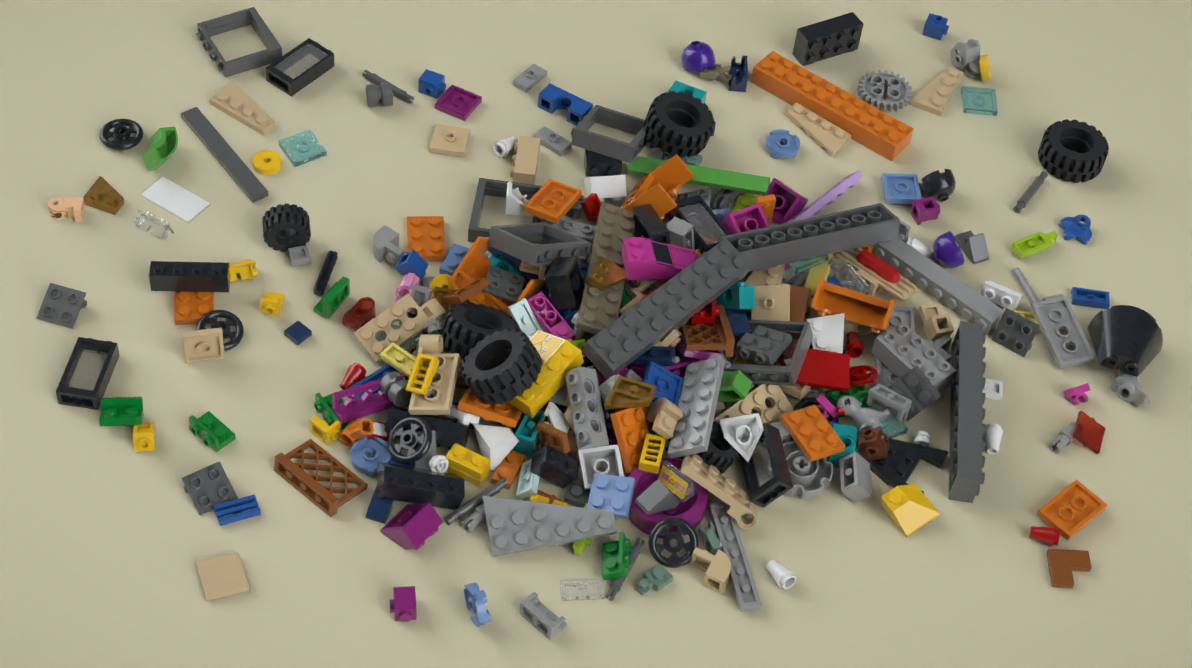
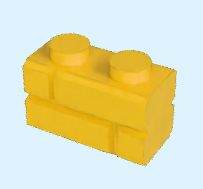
[445,443,491,487]

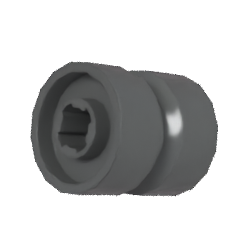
[366,83,393,107]
[379,371,412,408]

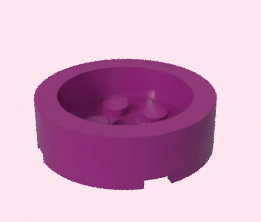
[628,457,708,538]

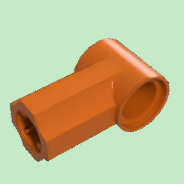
[338,418,374,447]

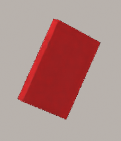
[792,346,850,392]

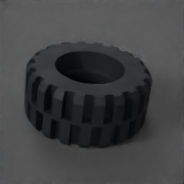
[644,91,715,158]
[1038,119,1109,183]
[441,303,519,360]
[462,329,542,405]

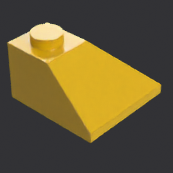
[881,484,940,537]

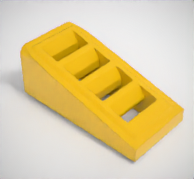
[405,353,440,395]
[638,433,666,474]

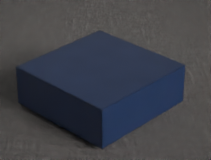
[284,321,312,345]

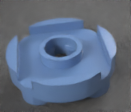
[765,129,800,159]
[350,437,391,477]
[463,583,491,627]

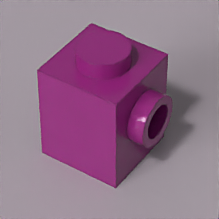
[389,586,417,622]

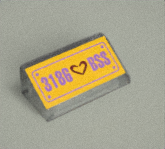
[658,460,695,502]

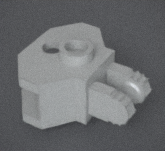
[951,39,981,79]

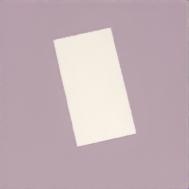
[140,176,210,222]

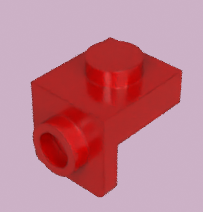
[580,193,601,222]

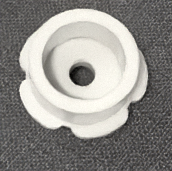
[912,431,932,447]
[429,455,449,473]

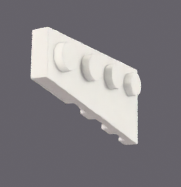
[807,313,845,392]

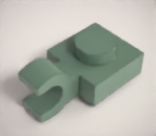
[698,522,722,555]
[637,563,673,596]

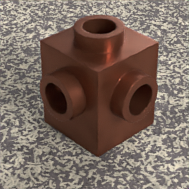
[858,427,890,461]

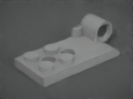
[1031,294,1095,369]

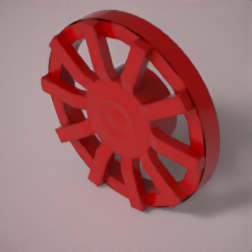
[849,365,878,387]

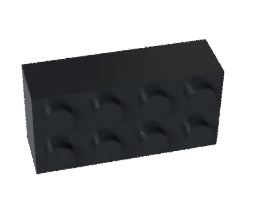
[792,12,864,66]

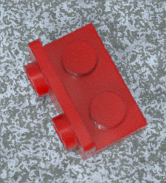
[690,299,719,324]

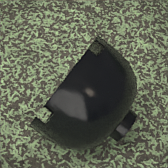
[919,169,956,202]

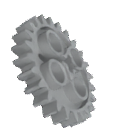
[857,70,913,112]

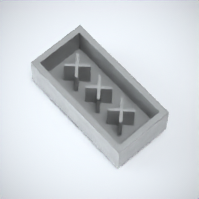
[871,322,957,393]

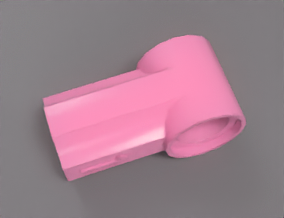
[395,272,420,302]

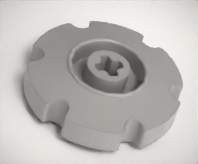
[768,441,833,499]

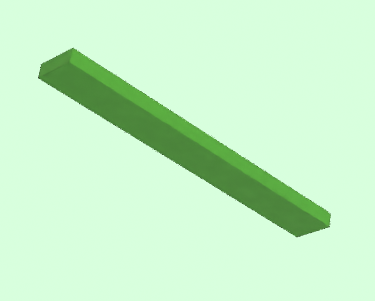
[627,156,770,196]

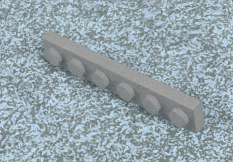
[708,502,762,612]

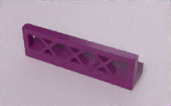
[332,372,406,424]

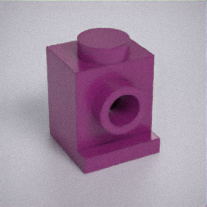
[910,197,941,225]

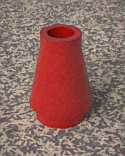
[846,331,865,358]
[339,363,367,390]
[1029,526,1061,546]

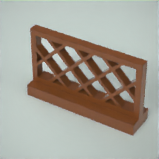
[680,305,735,357]
[274,439,368,517]

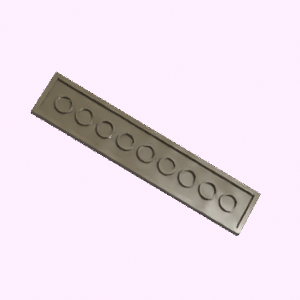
[575,202,635,335]

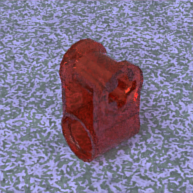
[342,297,376,331]

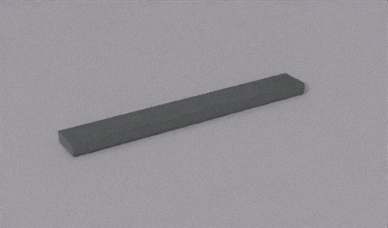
[181,107,269,203]

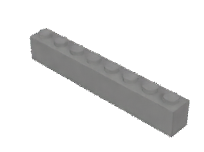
[872,238,1004,335]

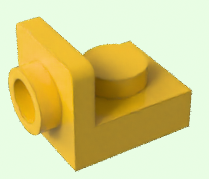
[260,291,285,316]
[309,415,341,445]
[133,422,156,452]

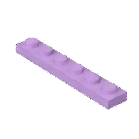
[785,170,863,223]

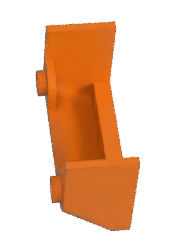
[621,154,695,220]
[451,236,545,320]
[811,278,896,334]

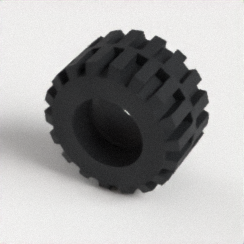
[262,203,311,252]
[696,421,739,474]

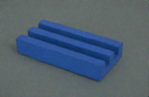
[1071,287,1110,309]
[214,494,261,526]

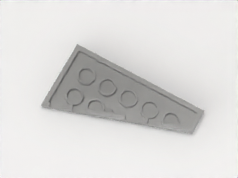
[483,496,617,557]

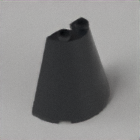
[1088,305,1163,377]

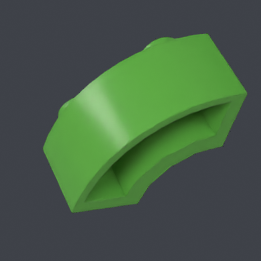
[142,127,178,172]
[717,370,753,402]

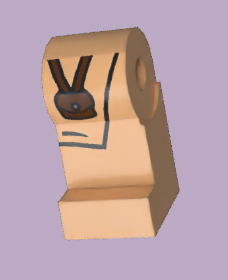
[48,197,86,222]

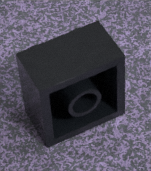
[544,256,585,310]

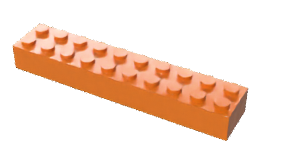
[751,51,914,161]

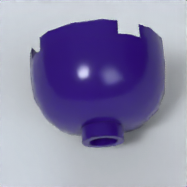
[681,41,716,72]
[931,231,965,269]

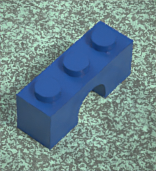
[538,83,593,126]

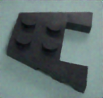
[870,438,949,494]

